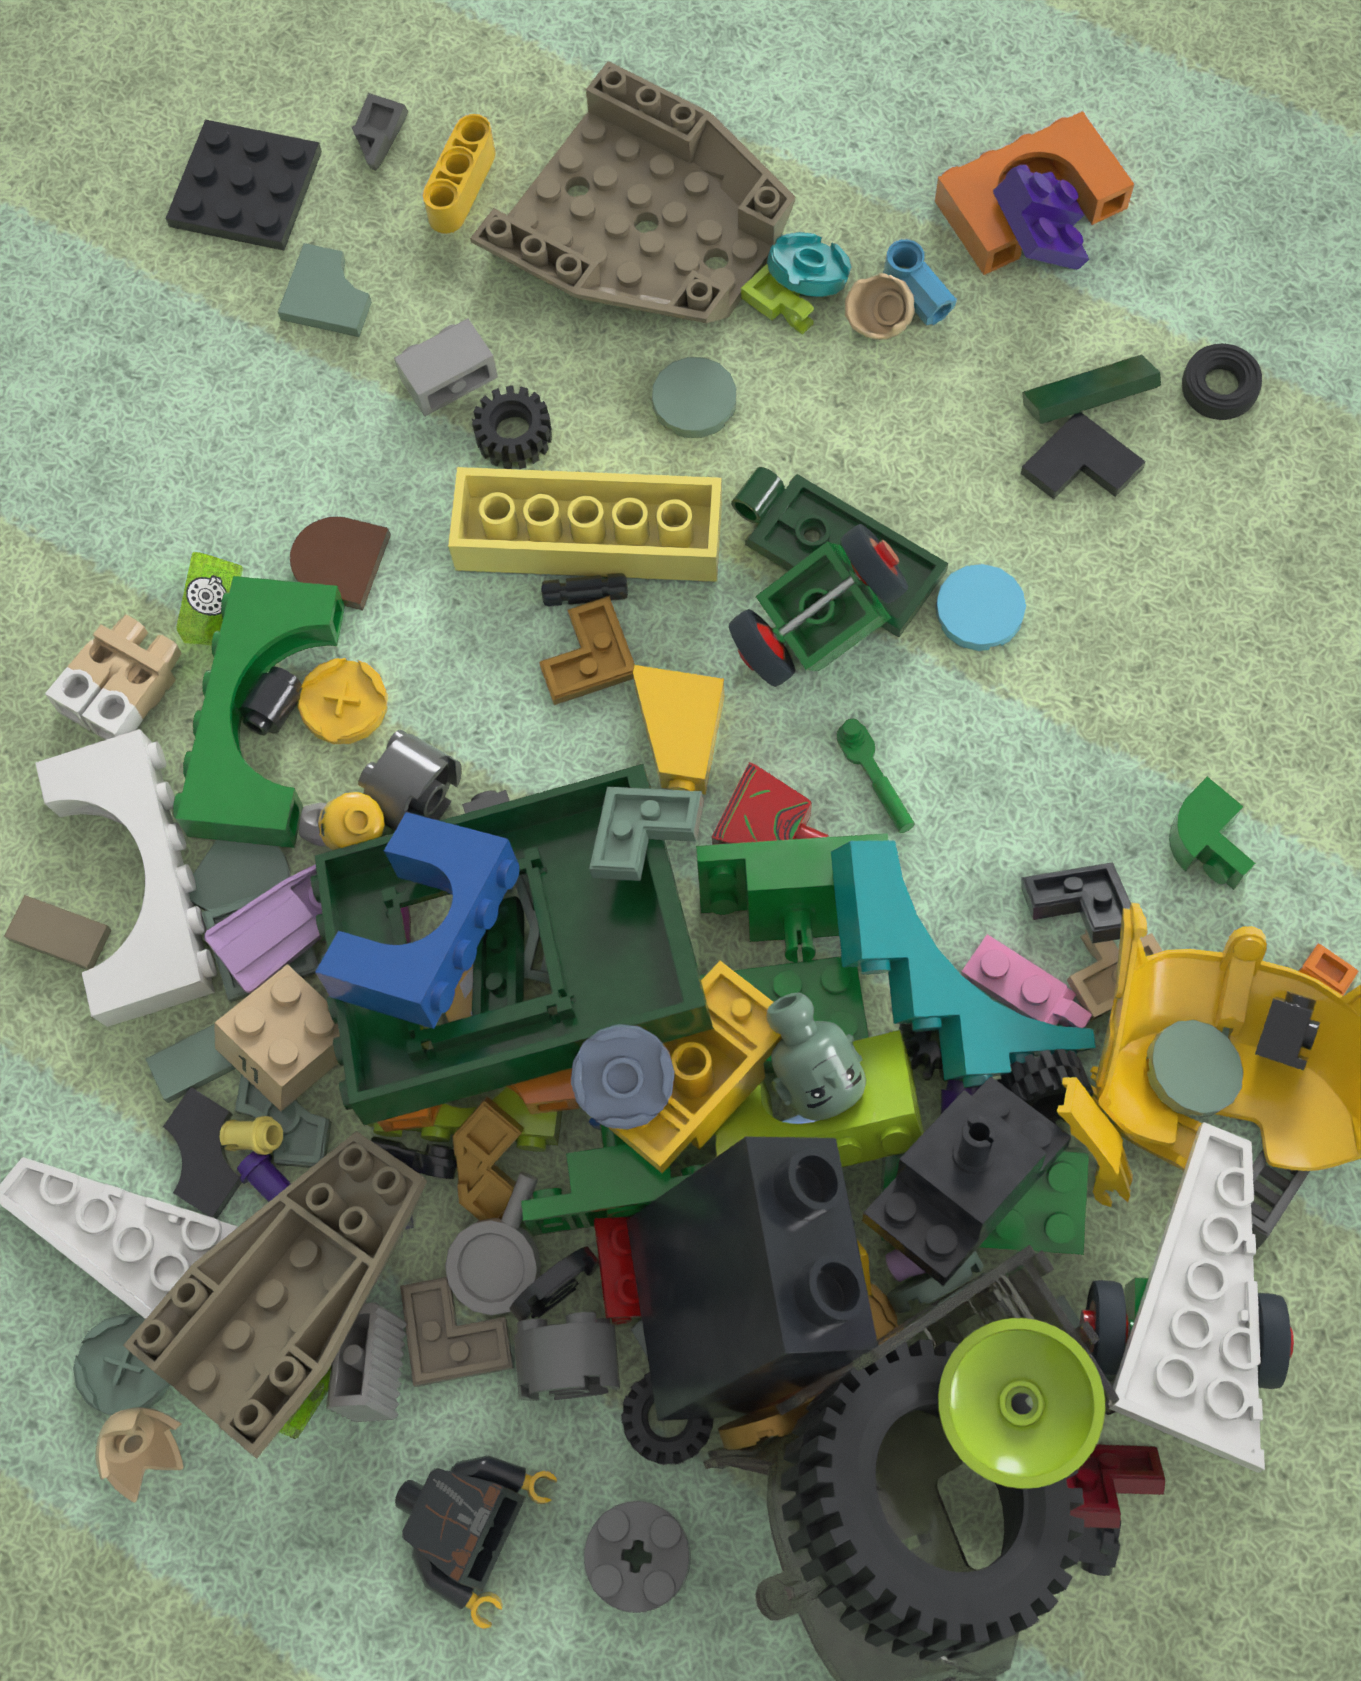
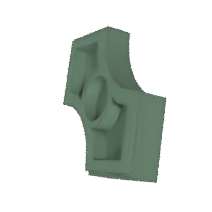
[235,1074,332,1168]

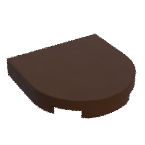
[290,516,391,611]

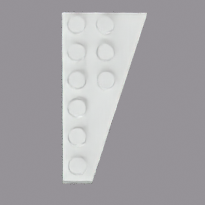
[1106,1122,1265,1473]
[0,1157,238,1319]

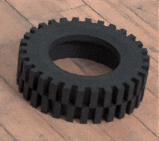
[781,1340,1085,1661]

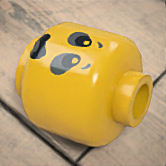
[318,792,385,850]

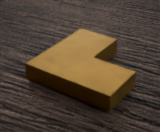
[539,596,635,705]

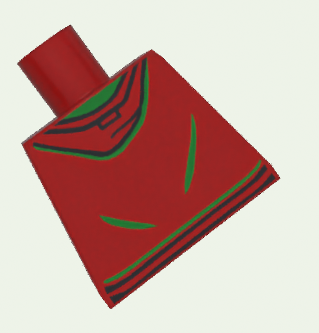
[712,762,829,845]

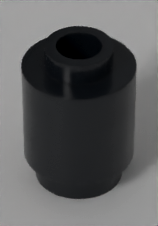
[239,667,302,736]

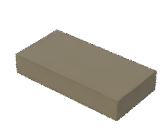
[4,895,112,970]

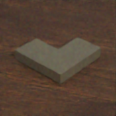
[400,1277,514,1387]

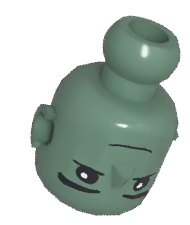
[767,992,866,1120]

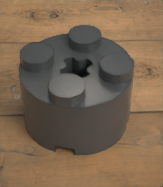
[358,729,462,831]
[514,1312,620,1401]
[584,1501,691,1613]

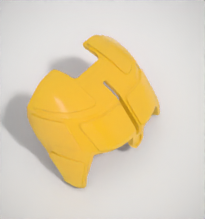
[1096,902,1361,1171]

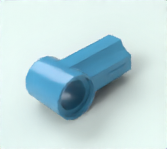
[883,239,957,326]

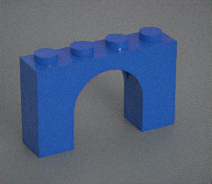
[315,812,520,1029]

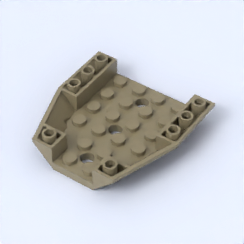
[470,61,795,323]

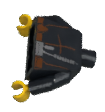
[395,1456,557,1628]

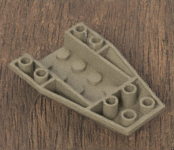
[123,1131,427,1458]

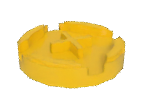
[298,658,388,744]

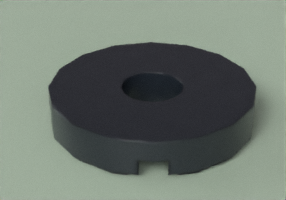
[509,1246,599,1321]

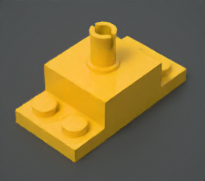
[608,961,782,1173]

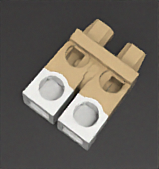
[45,614,181,740]

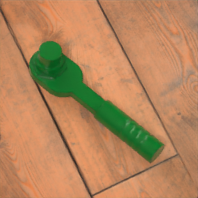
[837,718,915,833]

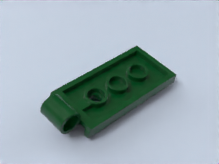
[731,467,949,637]

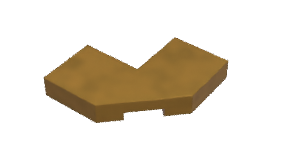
[453,1096,524,1220]

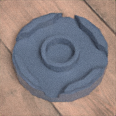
[571,1024,674,1129]

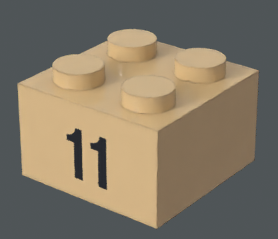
[215,964,339,1111]

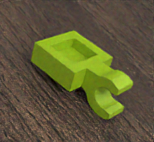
[741,264,814,334]

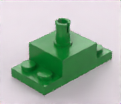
[696,833,889,963]
[521,1123,704,1236]

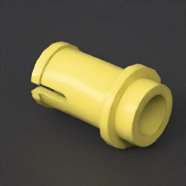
[219,1116,283,1155]

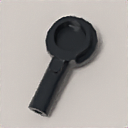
[370,1136,457,1179]

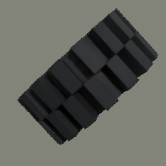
[472,386,552,469]
[997,1049,1093,1125]
[621,1372,714,1465]

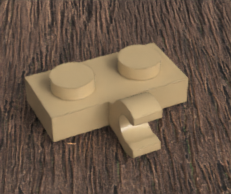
[1067,929,1162,1021]

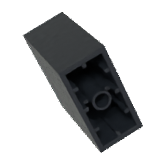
[626,1136,879,1421]

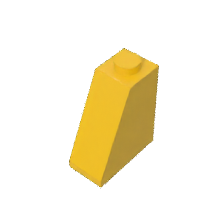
[633,665,725,795]

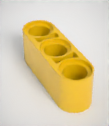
[423,114,496,234]

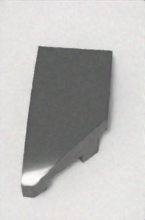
[351,93,409,170]

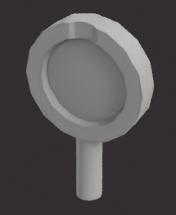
[445,1172,541,1315]

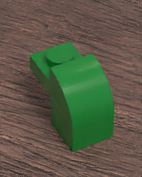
[1169,776,1256,890]

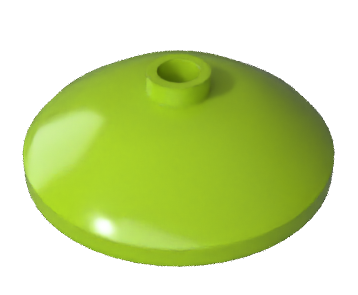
[938,1318,1105,1488]

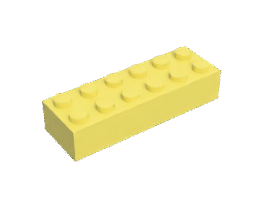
[448,467,722,582]

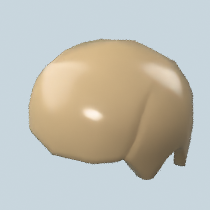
[845,273,915,340]

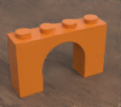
[935,111,1134,275]

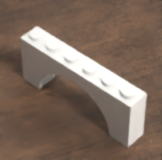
[35,729,217,1027]

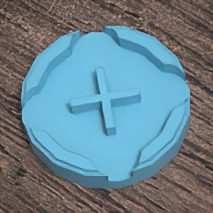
[935,564,1026,651]

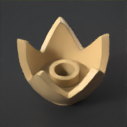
[95,1407,184,1503]

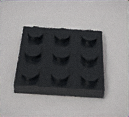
[165,119,322,251]

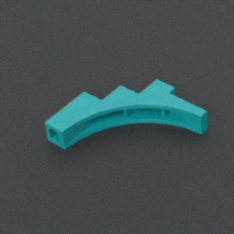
[831,840,1096,1088]

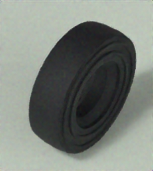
[1182,343,1262,420]

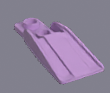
[204,865,322,993]

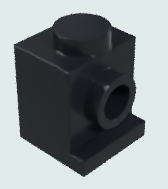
[1255,991,1320,1070]

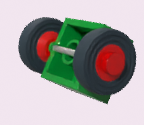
[729,524,908,687]
[1079,1277,1294,1389]

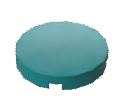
[767,232,852,297]

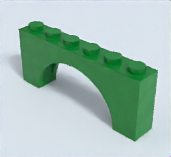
[173,576,345,848]

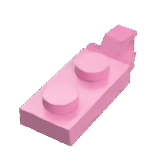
[961,934,1092,1028]

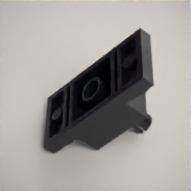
[862,1076,1071,1286]

